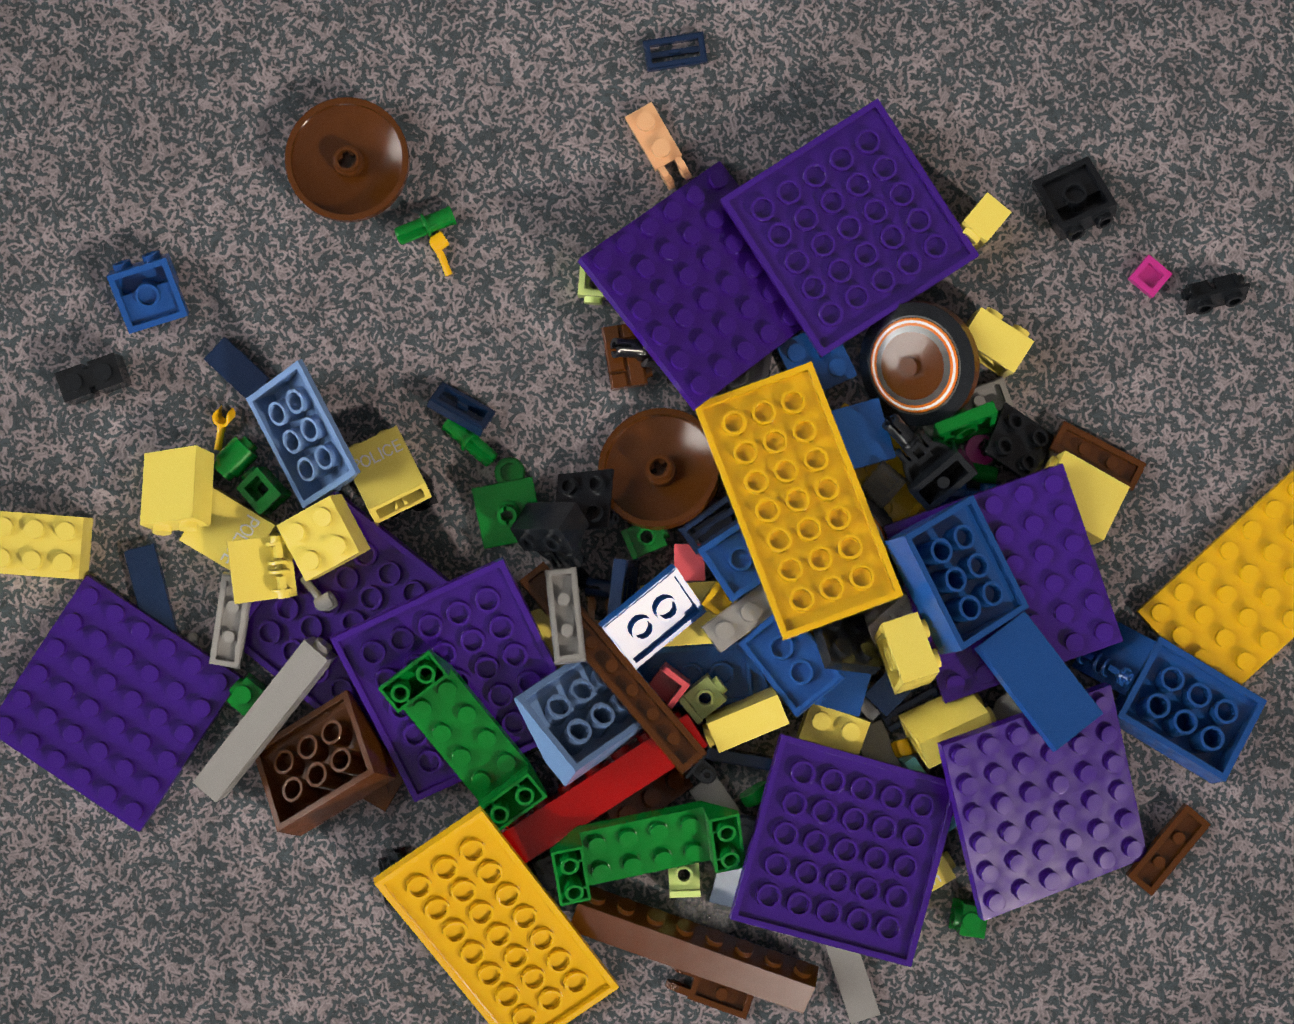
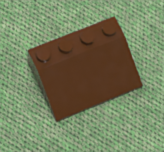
[255,690,396,836]

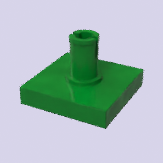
[933,401,998,446]
[472,476,538,549]

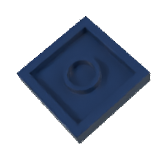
[585,559,640,616]

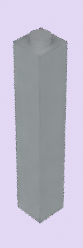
[192,636,337,802]

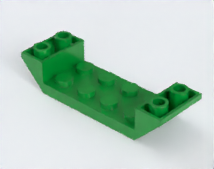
[378,649,547,831]
[550,801,745,906]

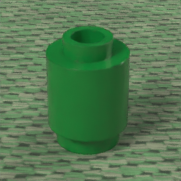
[214,435,258,481]

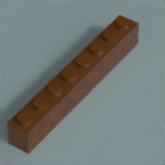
[571,885,819,1014]

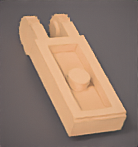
[625,102,692,191]

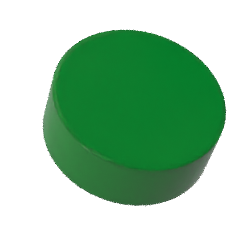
[494,457,526,483]
[739,780,766,808]

